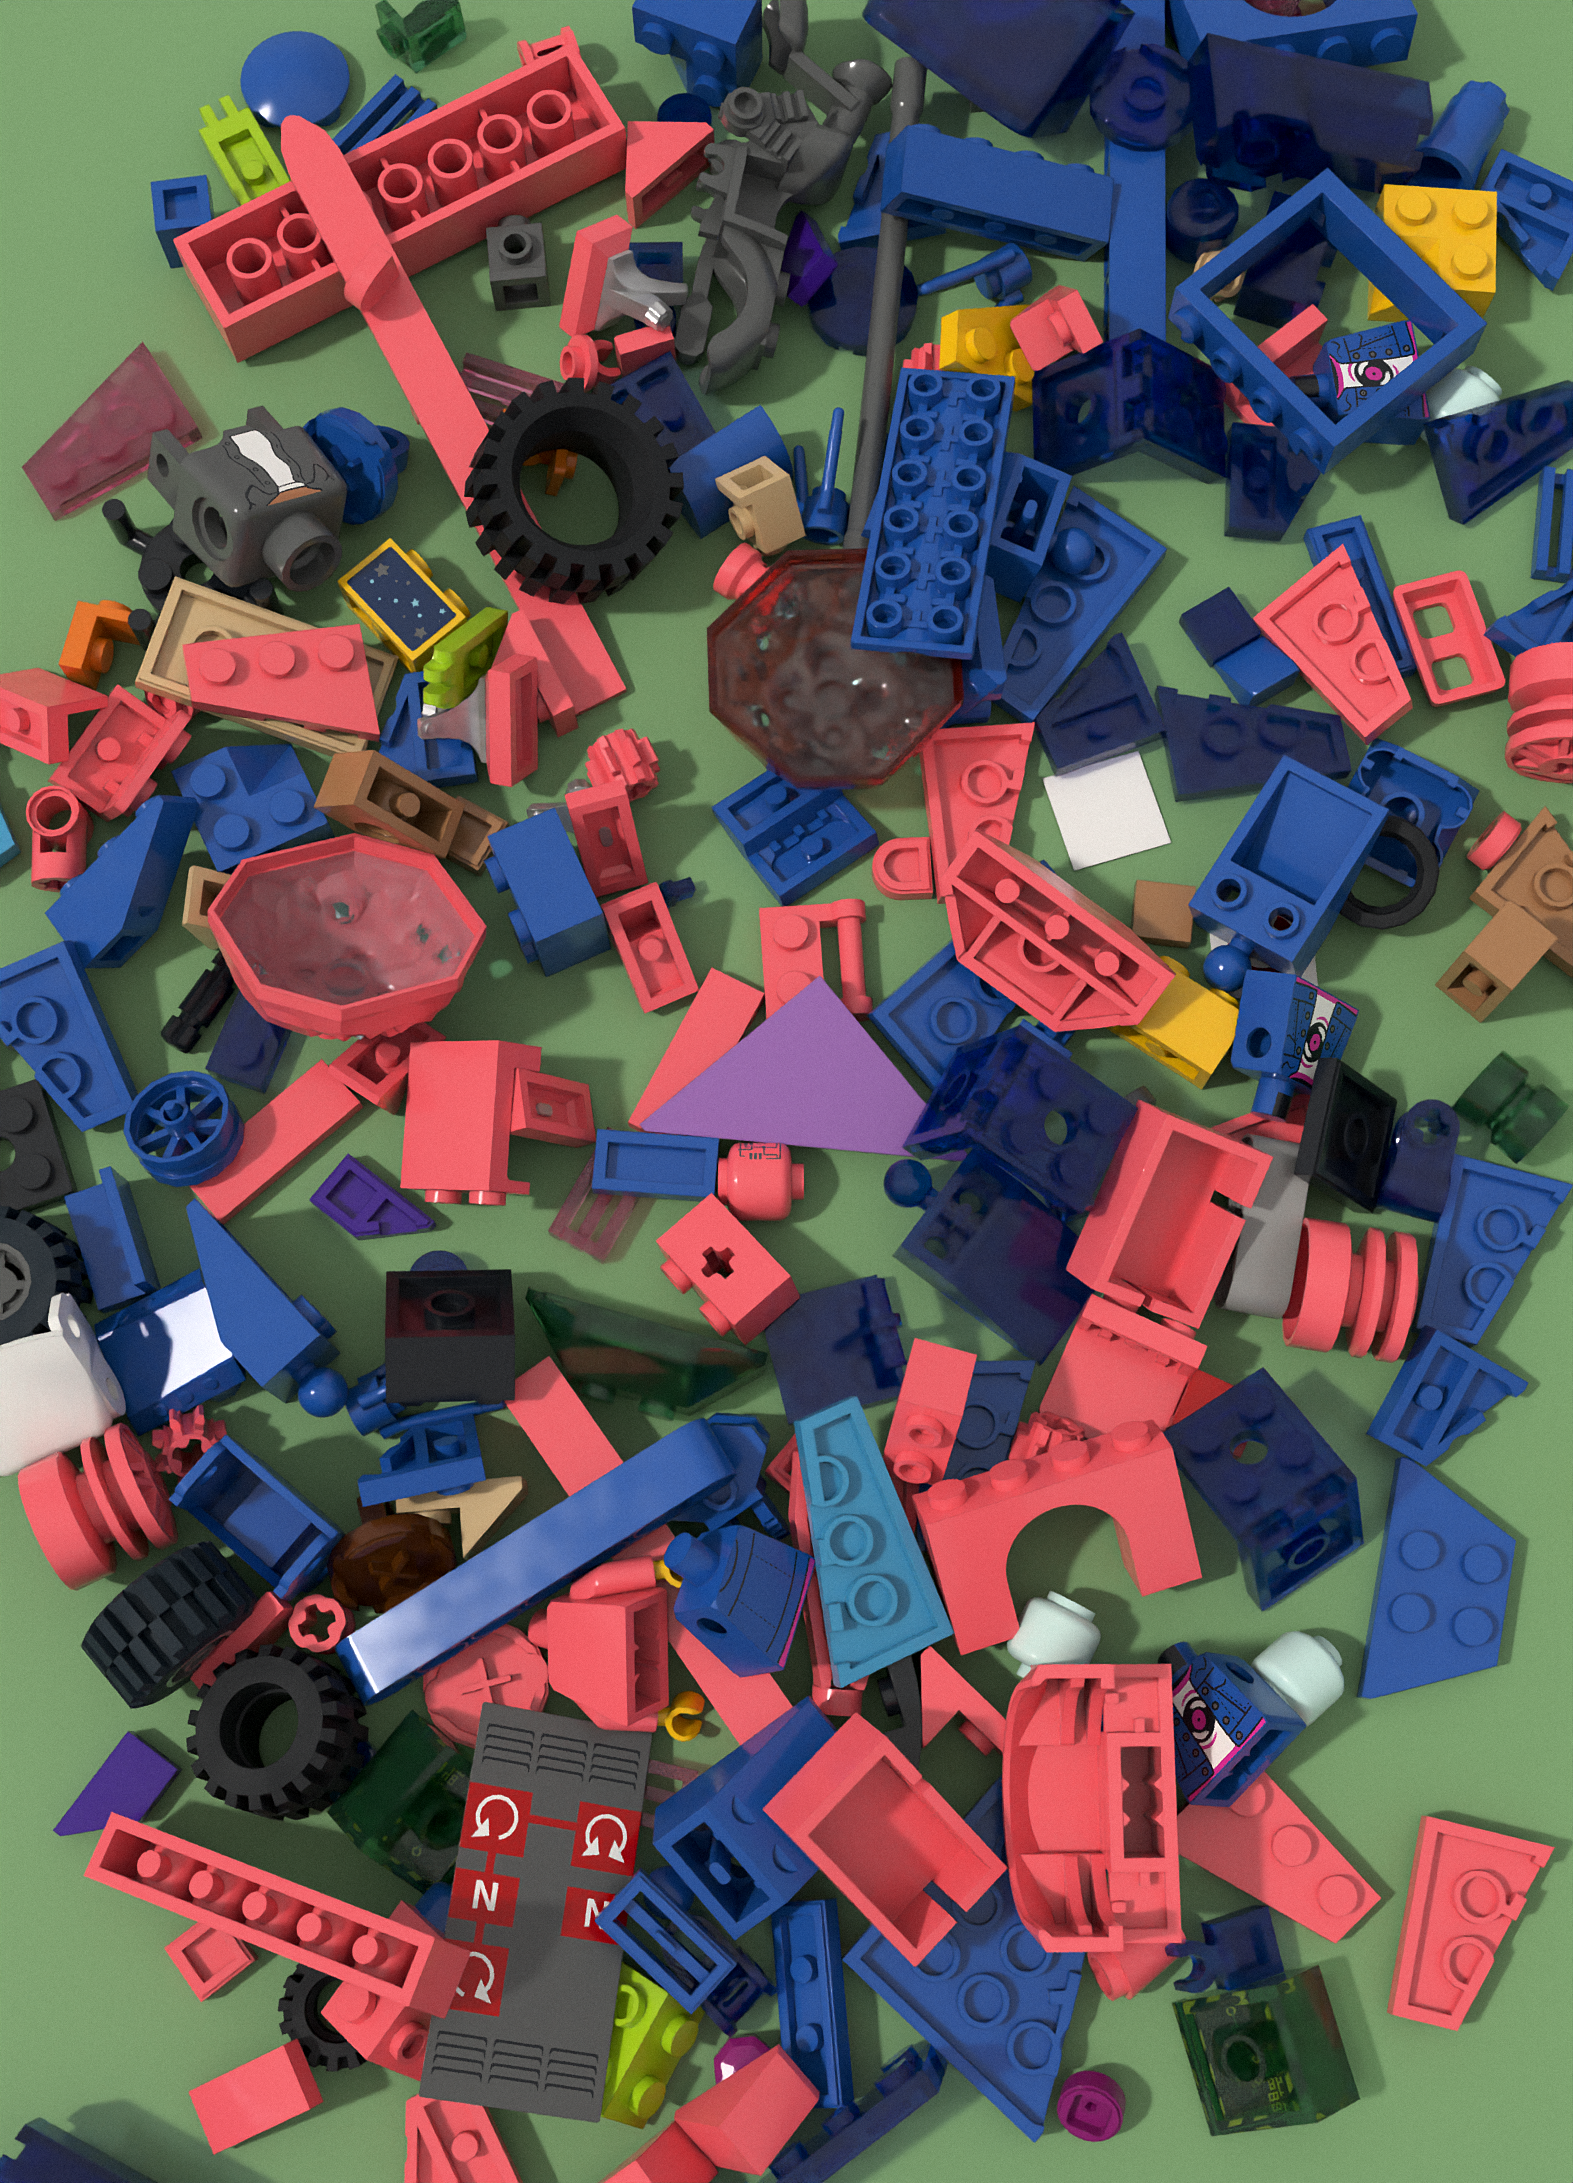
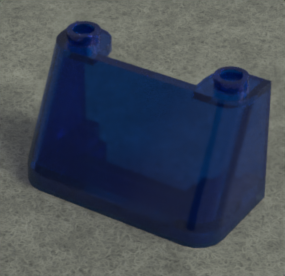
[862,0,1135,138]

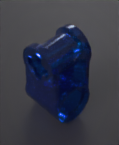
[1376,1099,1460,1223]
[661,1908,779,2038]

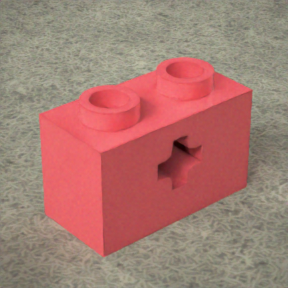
[656,1193,801,1346]
[882,1338,977,1485]

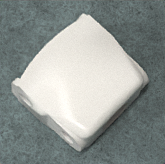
[0,1293,126,1477]

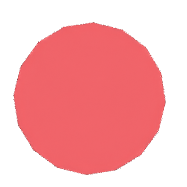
[423,1624,550,1749]

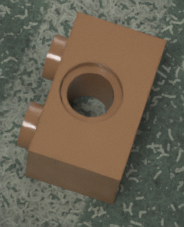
[313,750,465,859]
[1435,899,1558,1023]

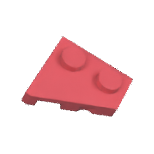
[405,2093,523,2183]

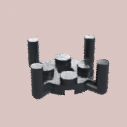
[102,499,284,652]

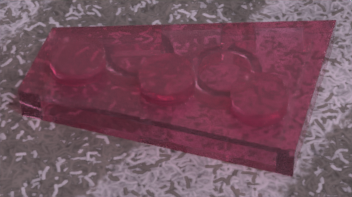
[22,341,203,521]

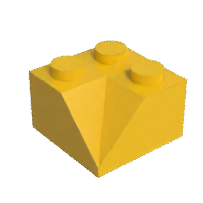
[1367,184,1497,322]

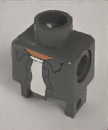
[147,405,347,592]

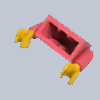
[528,1555,705,1742]

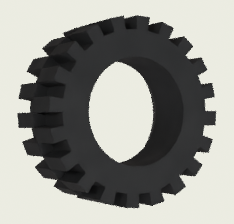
[464,378,684,604]

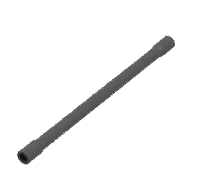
[839,57,928,592]

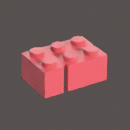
[1065,1099,1273,1329]
[762,1712,1007,1967]

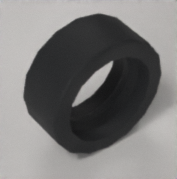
[1340,815,1440,930]

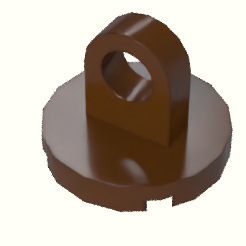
[326,1496,457,1614]

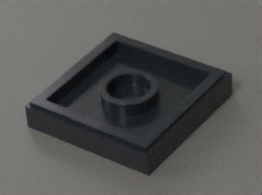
[1294,1058,1398,1214]

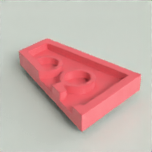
[1253,544,1413,745]
[917,722,1035,904]
[1177,1771,1381,1944]
[1387,1815,1555,2031]

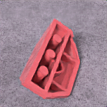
[940,829,1176,1032]

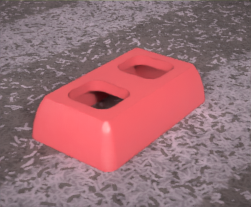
[1393,570,1505,707]

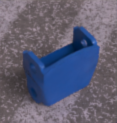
[169,1434,345,1601]

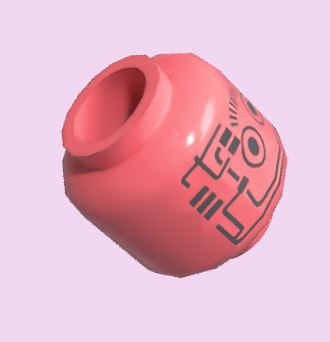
[718,1143,804,1221]

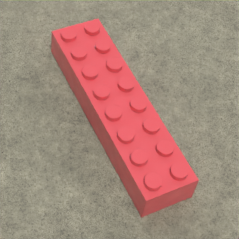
[173,42,627,363]

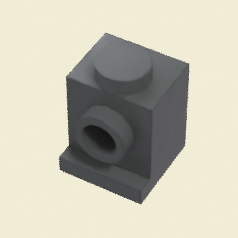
[486,215,551,311]

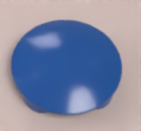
[240,31,350,128]

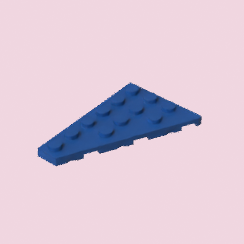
[842,1663,1107,2143]

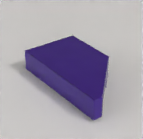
[780,210,838,307]
[309,1153,437,1241]
[53,1731,182,1836]

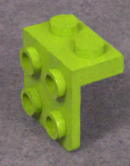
[601,1960,707,2130]

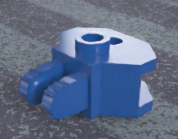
[672,1413,791,1541]

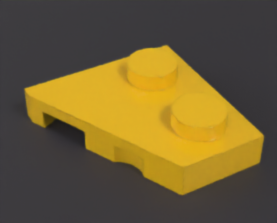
[939,304,1035,412]

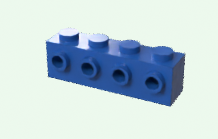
[880,124,1114,262]

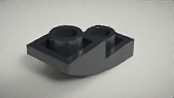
[877,1655,922,1770]

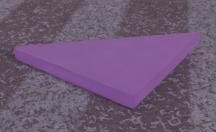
[639,976,968,1161]

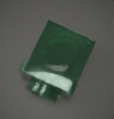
[375,0,467,73]

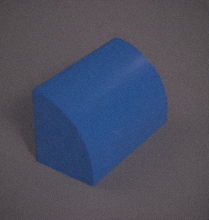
[668,405,793,539]

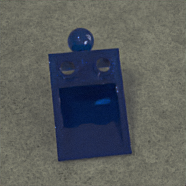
[883,1147,1096,1366]

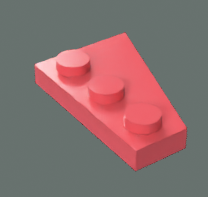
[182,624,380,742]

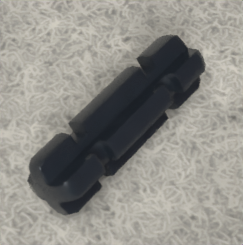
[161,950,234,1053]

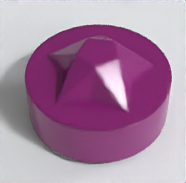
[1057,2071,1126,2142]

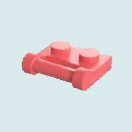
[759,899,873,1022]

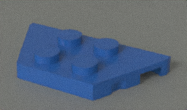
[1357,1457,1516,1699]

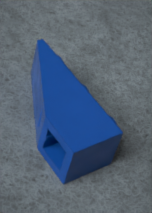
[45,795,199,969]

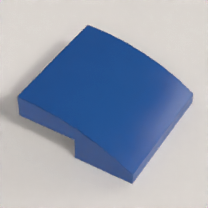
[712,744,879,906]

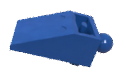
[861,452,1096,603]
[1188,755,1390,993]
[186,1198,349,1418]
[643,1695,838,1940]

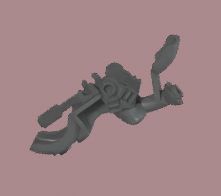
[674,0,892,395]

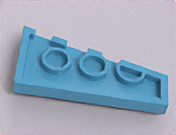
[793,1396,955,1688]

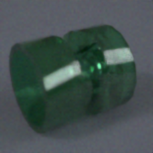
[1450,1050,1569,1164]

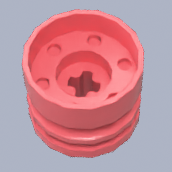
[1505,642,1573,784]
[1282,1217,1418,1363]
[17,1422,178,1591]

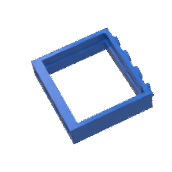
[1168,168,1487,475]

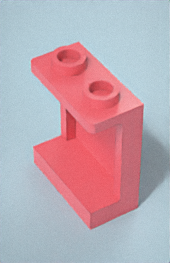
[400,1040,542,1206]

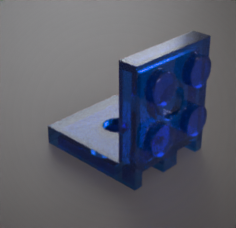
[1032,328,1228,484]
[902,1025,1138,1216]
[1163,1367,1364,1612]

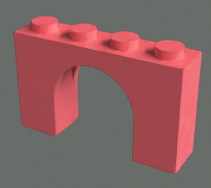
[912,1419,1202,1655]

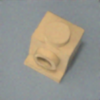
[715,456,806,556]

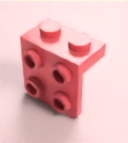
[48,684,192,822]
[1039,1294,1208,1440]
[320,1900,445,2082]

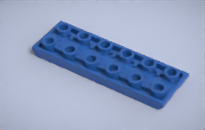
[850,367,1015,660]

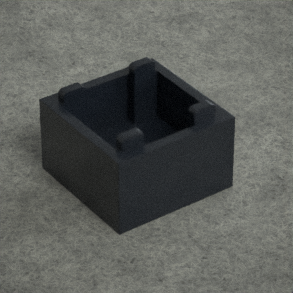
[385,1269,515,1406]

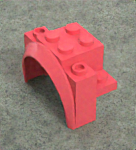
[1002,1664,1182,1952]

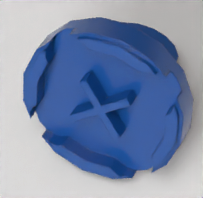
[303,407,410,525]

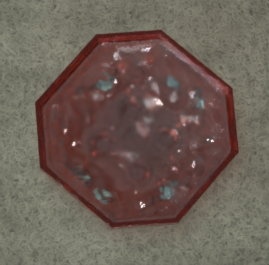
[707,548,964,790]

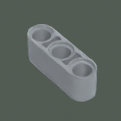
[1214,1133,1309,1319]

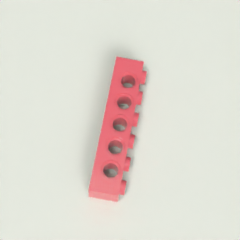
[84,1812,471,2019]

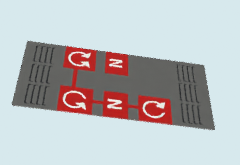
[419,1702,652,2123]

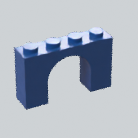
[1165,0,1418,93]

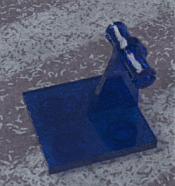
[764,1275,908,1425]

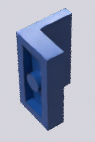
[64,1166,161,1314]

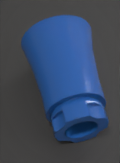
[1401,80,1510,190]

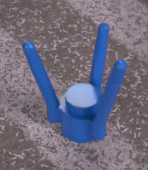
[914,242,1032,307]
[793,407,889,545]
[345,1363,506,1440]

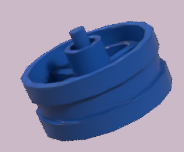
[123,1070,245,1187]

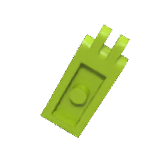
[198,95,290,206]
[423,607,508,709]

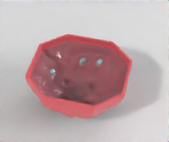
[208,833,487,1042]

